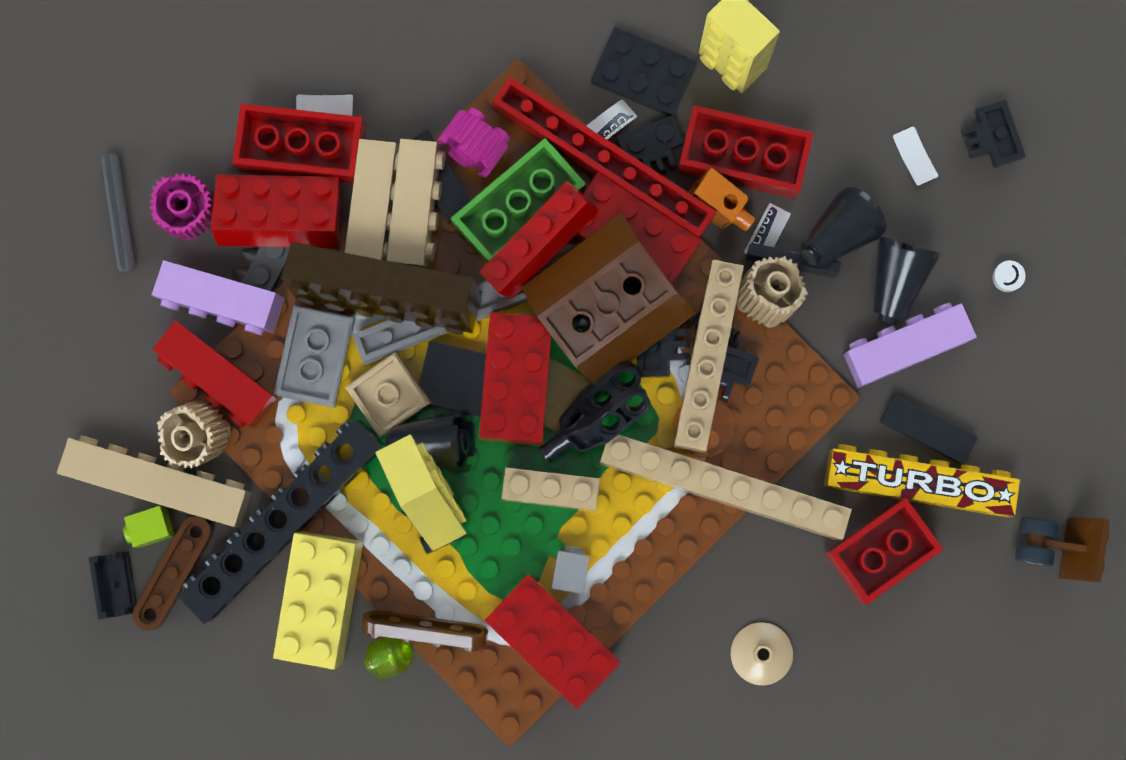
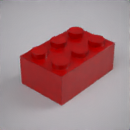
[824,498,944,605]

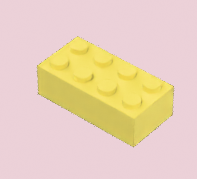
[699,0,780,94]
[375,434,467,551]
[273,531,363,670]

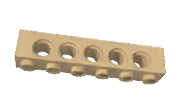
[673,260,744,454]

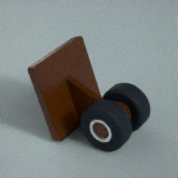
[1015,517,1110,583]

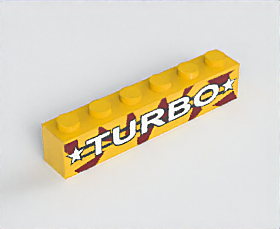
[823,444,1020,518]

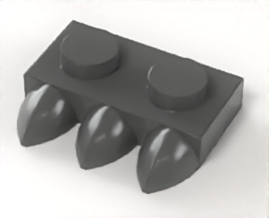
[232,247,290,292]

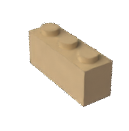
[502,467,600,511]

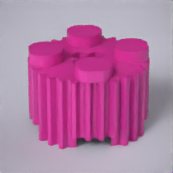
[437,107,510,178]
[150,173,214,240]

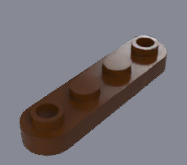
[133,516,213,630]
[362,610,488,652]

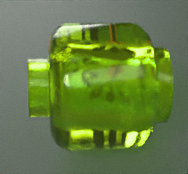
[364,637,413,680]

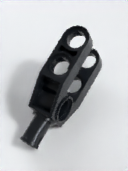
[539,361,650,463]

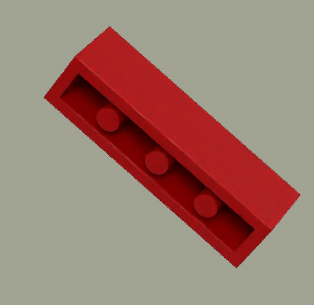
[479,181,599,299]
[152,320,277,428]

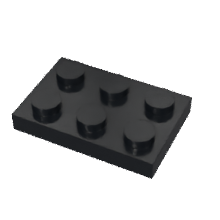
[591,27,698,117]

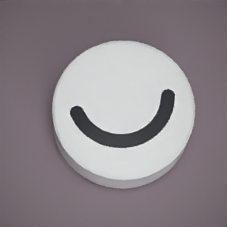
[992,260,1026,292]

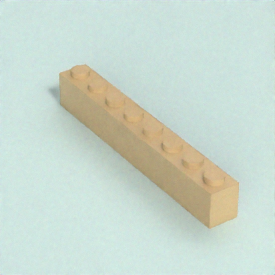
[600,435,852,540]

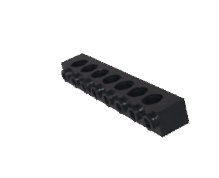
[178,419,386,624]

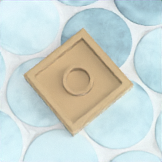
[345,352,431,438]

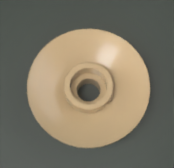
[730,622,793,685]

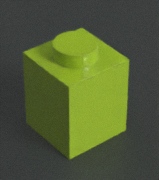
[123,506,176,548]

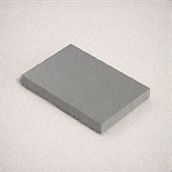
[274,305,355,408]

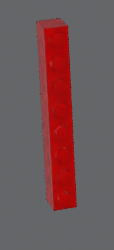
[492,77,717,239]

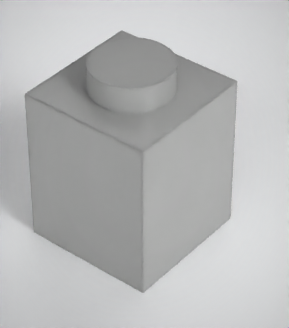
[552,546,589,594]

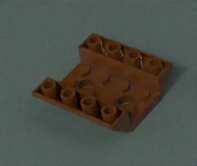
[522,212,697,383]

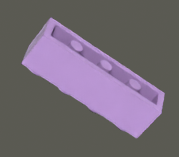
[152,260,285,336]
[843,302,977,388]

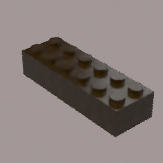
[281,242,481,335]

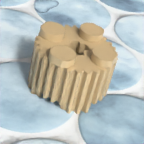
[736,256,808,328]
[157,400,231,468]

